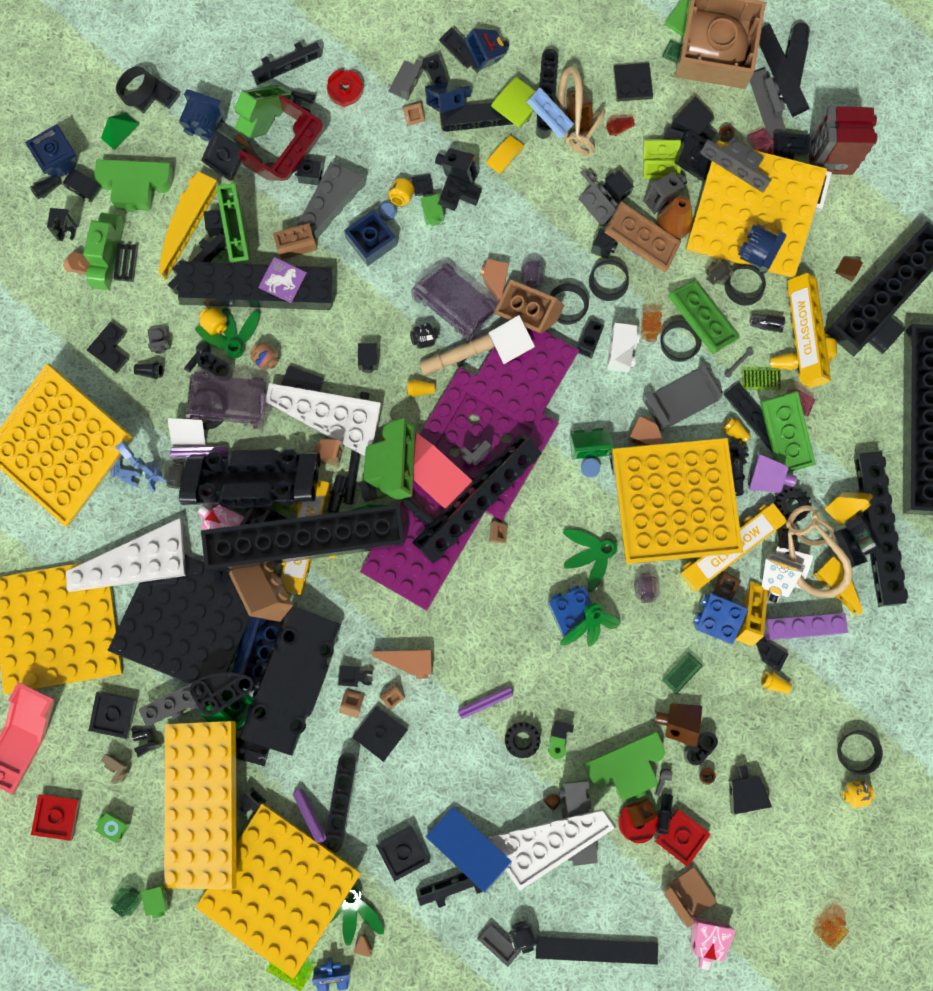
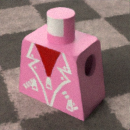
[198,505,244,530]
[691,917,736,970]

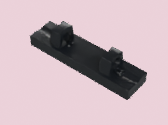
[251,42,322,85]
[167,233,227,295]
[416,873,483,908]

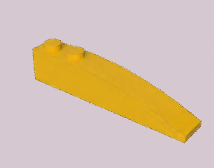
[159,171,219,280]

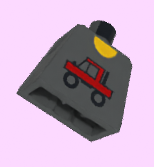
[643,172,687,215]

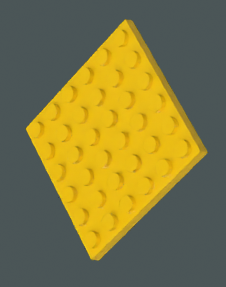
[686,141,827,278]
[0,363,135,527]
[612,438,743,564]
[0,562,123,695]
[195,803,362,979]

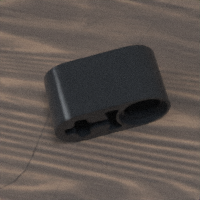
[62,168,102,202]
[868,316,906,354]
[197,351,233,382]
[684,732,718,765]

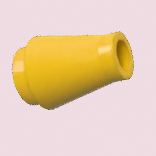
[770,352,798,371]
[407,379,435,398]
[722,417,751,444]
[761,671,792,694]

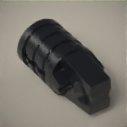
[749,313,785,333]

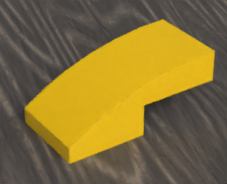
[486,135,524,174]

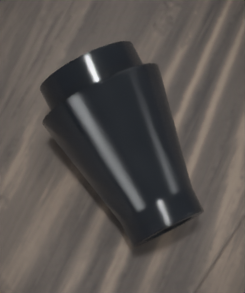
[30,176,60,200]
[134,361,164,380]

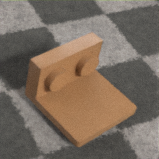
[273,223,317,260]
[661,867,717,928]

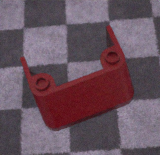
[238,95,324,181]

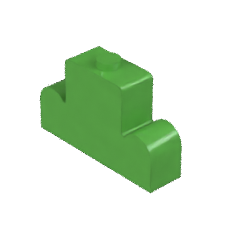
[235,85,292,138]
[95,159,173,212]
[216,183,251,263]
[84,212,125,291]
[364,418,415,500]
[583,732,665,800]

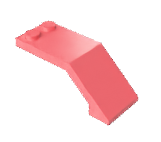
[381,432,472,509]
[0,682,54,794]

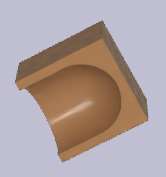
[675,0,766,89]

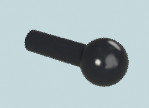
[184,342,211,373]

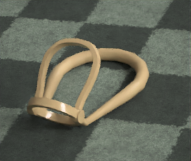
[558,66,606,156]
[786,505,853,598]

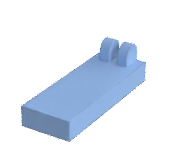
[527,88,574,138]

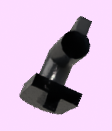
[291,91,316,112]
[131,728,162,758]

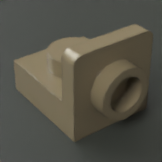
[101,753,129,784]

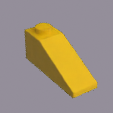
[813,556,863,616]
[735,581,768,646]

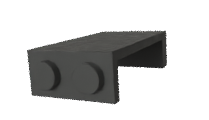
[642,364,723,432]

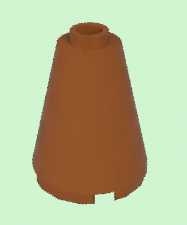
[656,196,693,239]

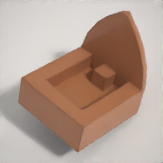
[63,252,90,275]

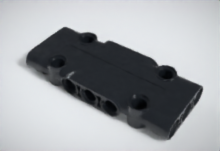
[179,449,321,508]
[239,606,342,756]

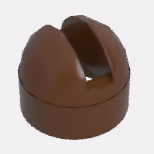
[719,125,734,142]
[699,768,716,785]
[543,793,560,811]

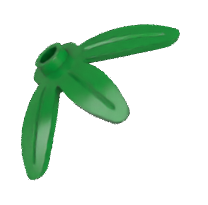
[195,308,259,359]
[563,529,617,592]
[560,602,621,647]
[331,885,384,946]

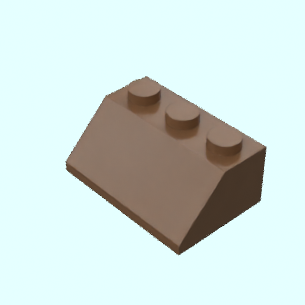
[494,279,565,334]
[229,564,293,622]

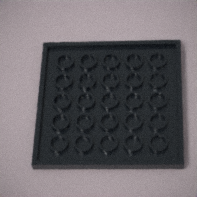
[107,554,249,684]

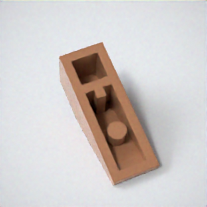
[372,650,432,679]

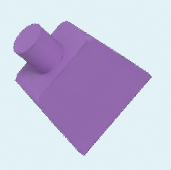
[748,452,797,493]

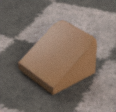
[402,102,425,126]
[339,690,365,718]

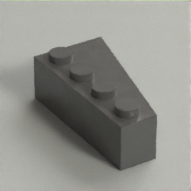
[297,162,365,240]
[559,780,598,866]

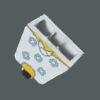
[762,553,806,603]

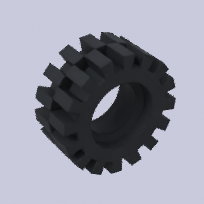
[774,487,812,523]
[505,722,541,759]

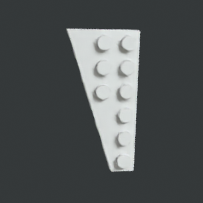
[265,383,382,456]
[66,518,186,592]
[487,808,616,890]

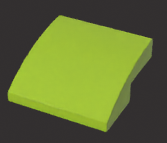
[491,77,535,128]
[643,139,681,179]

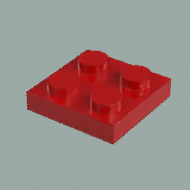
[31,794,80,841]
[654,809,711,867]

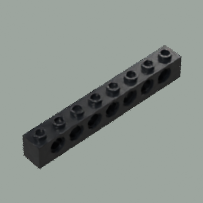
[412,433,542,564]
[854,451,908,607]

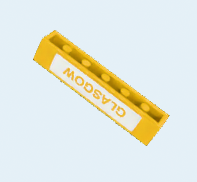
[787,273,832,388]
[278,480,331,597]
[680,503,787,592]

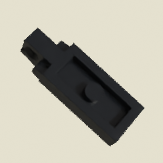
[439,27,480,73]

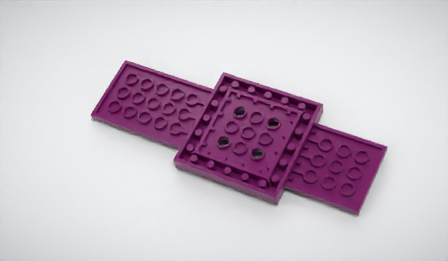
[360,327,579,611]

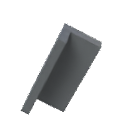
[388,59,424,100]

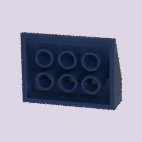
[232,616,291,690]

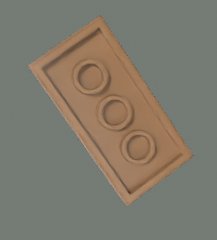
[605,201,681,273]

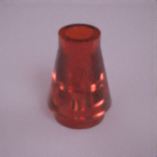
[606,116,635,136]

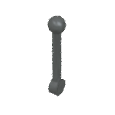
[724,348,753,378]

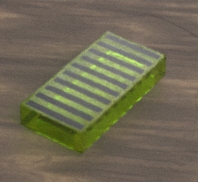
[742,370,781,390]

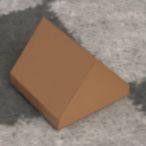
[489,521,508,544]
[379,684,405,710]
[353,934,373,957]

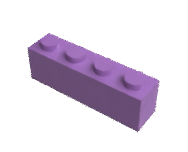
[764,613,848,641]

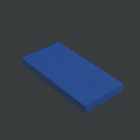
[425,807,512,893]

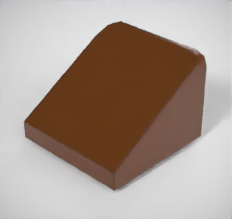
[836,257,864,282]
[627,798,657,827]

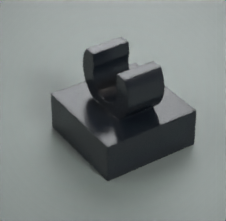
[240,787,266,814]

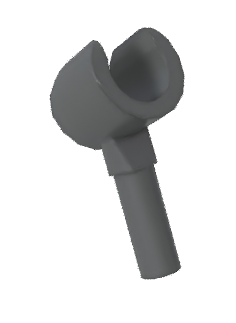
[655,769,673,796]

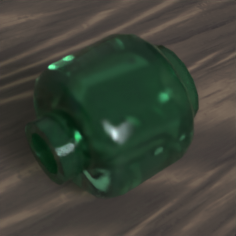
[110,886,141,918]

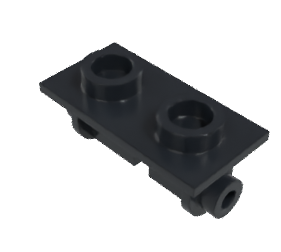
[236,738,270,766]

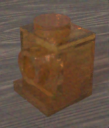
[641,312,662,342]
[813,915,850,950]

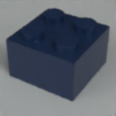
[344,209,397,267]

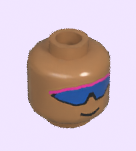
[250,342,279,370]

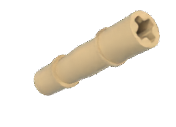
[419,334,494,376]

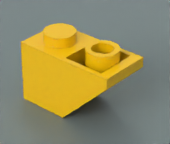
[825,492,873,526]

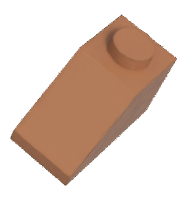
[480,259,509,303]
[628,416,664,446]
[313,439,344,467]

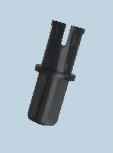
[732,458,745,496]
[327,475,347,513]
[402,496,436,527]
[656,793,673,835]

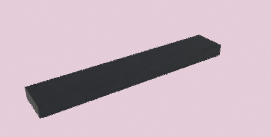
[759,23,810,118]
[535,937,658,965]

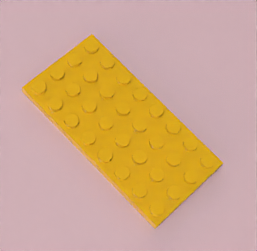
[164,721,237,889]

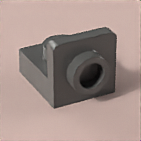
[147,326,171,354]
[461,440,491,466]

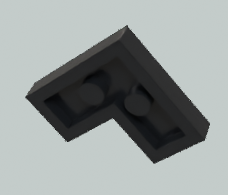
[133,76,180,114]
[774,133,810,160]
[438,175,482,211]
[87,321,129,373]

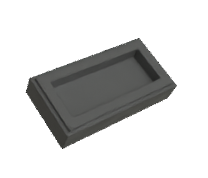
[477,923,521,967]

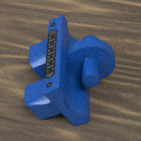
[312,957,351,991]

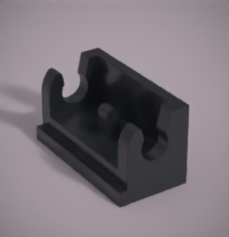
[47,208,79,241]

